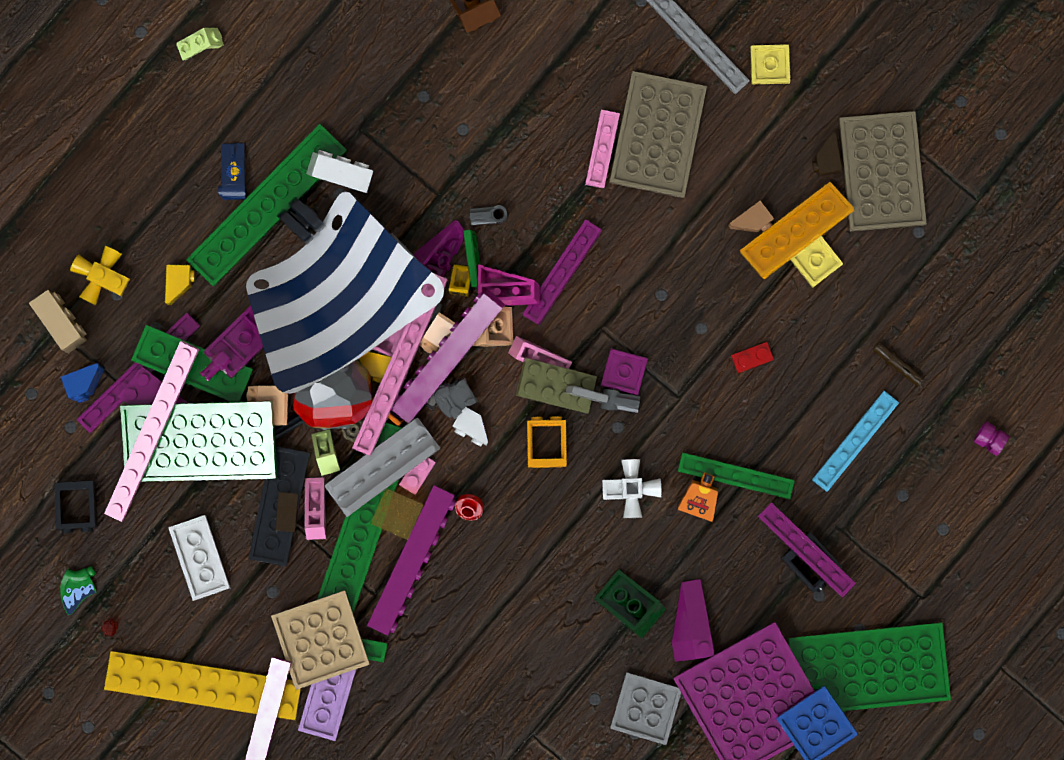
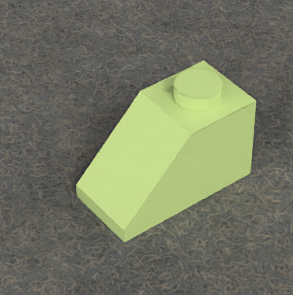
[311,429,340,475]

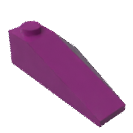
[413,220,465,290]
[672,579,714,662]

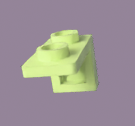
[177,28,224,60]

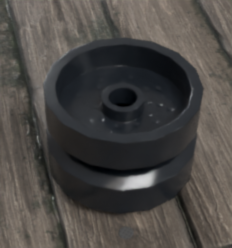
[277,197,326,245]

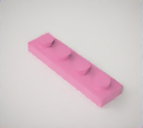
[585,110,620,188]

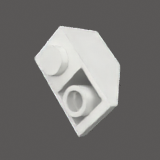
[453,407,488,447]

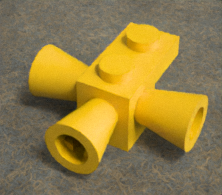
[70,246,130,305]

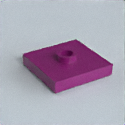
[601,349,648,396]

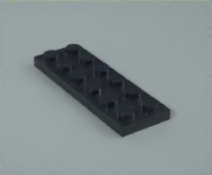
[248,446,310,567]

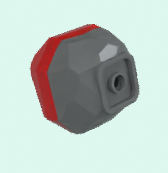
[293,360,372,430]

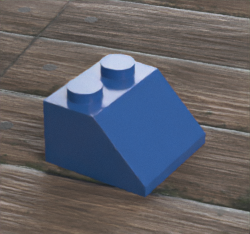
[61,363,104,403]

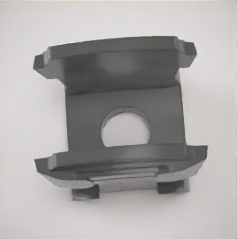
[433,377,478,419]

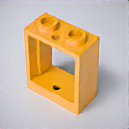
[527,417,567,468]

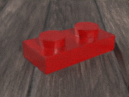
[731,342,774,373]

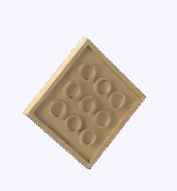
[271,591,370,690]

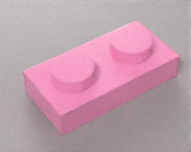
[399,458,436,495]

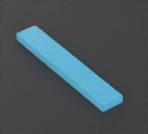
[812,391,899,492]

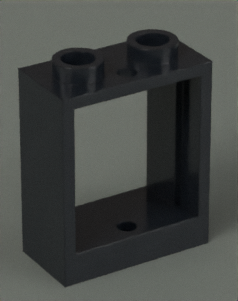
[54,481,98,533]
[781,532,842,593]

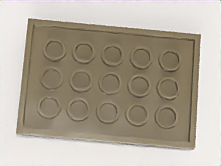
[610,71,707,198]
[839,111,927,232]

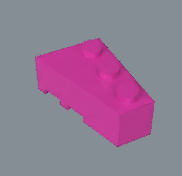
[478,264,540,305]

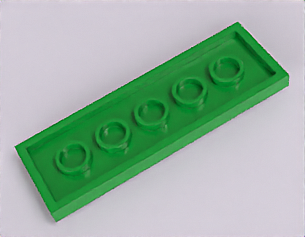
[131,325,253,402]

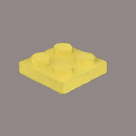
[750,45,790,84]
[790,236,843,288]

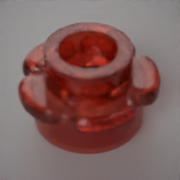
[102,618,118,637]

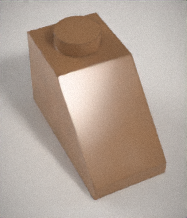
[728,201,774,232]

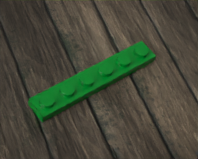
[677,453,795,499]

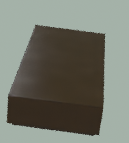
[275,492,299,532]

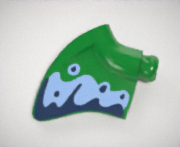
[60,566,97,615]

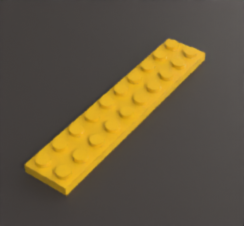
[104,651,301,720]

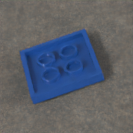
[776,685,858,760]

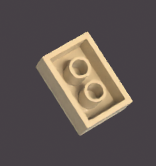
[29,290,87,354]

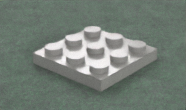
[610,672,681,745]

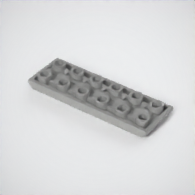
[325,418,441,517]

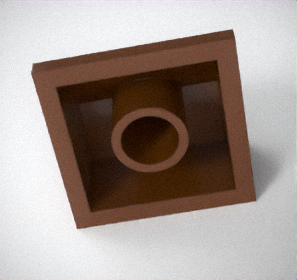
[449,0,501,33]

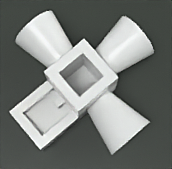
[602,459,661,518]

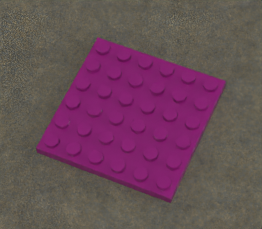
[673,622,815,760]

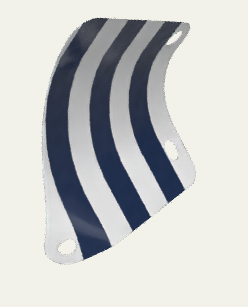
[246,192,444,394]

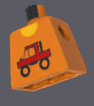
[678,473,718,522]

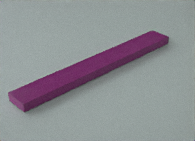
[76,313,201,434]

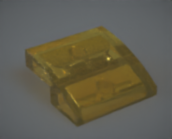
[371,489,423,540]

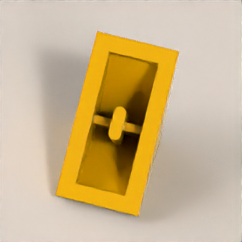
[449,265,471,297]

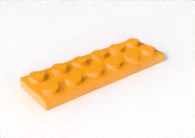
[740,182,854,279]

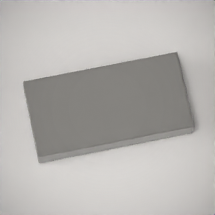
[565,386,609,403]

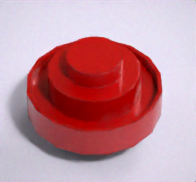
[455,494,484,521]

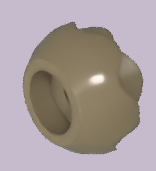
[342,420,363,442]

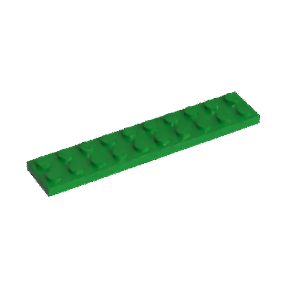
[186,124,347,287]
[317,423,402,614]

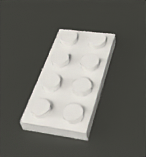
[169,515,230,601]

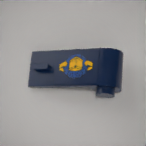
[218,143,247,200]

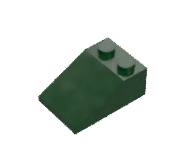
[594,569,666,639]

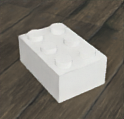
[306,150,373,193]

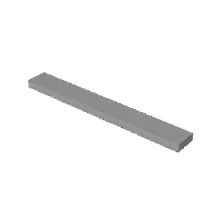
[646,0,749,95]

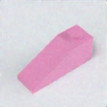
[508,336,572,369]
[305,478,326,540]

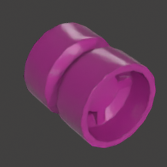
[973,421,1010,456]

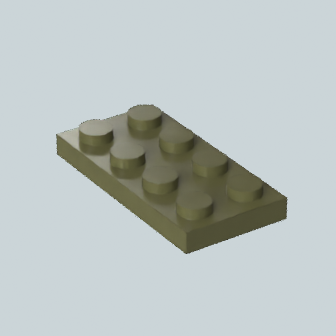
[516,358,597,414]

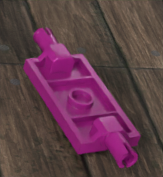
[200,305,263,381]

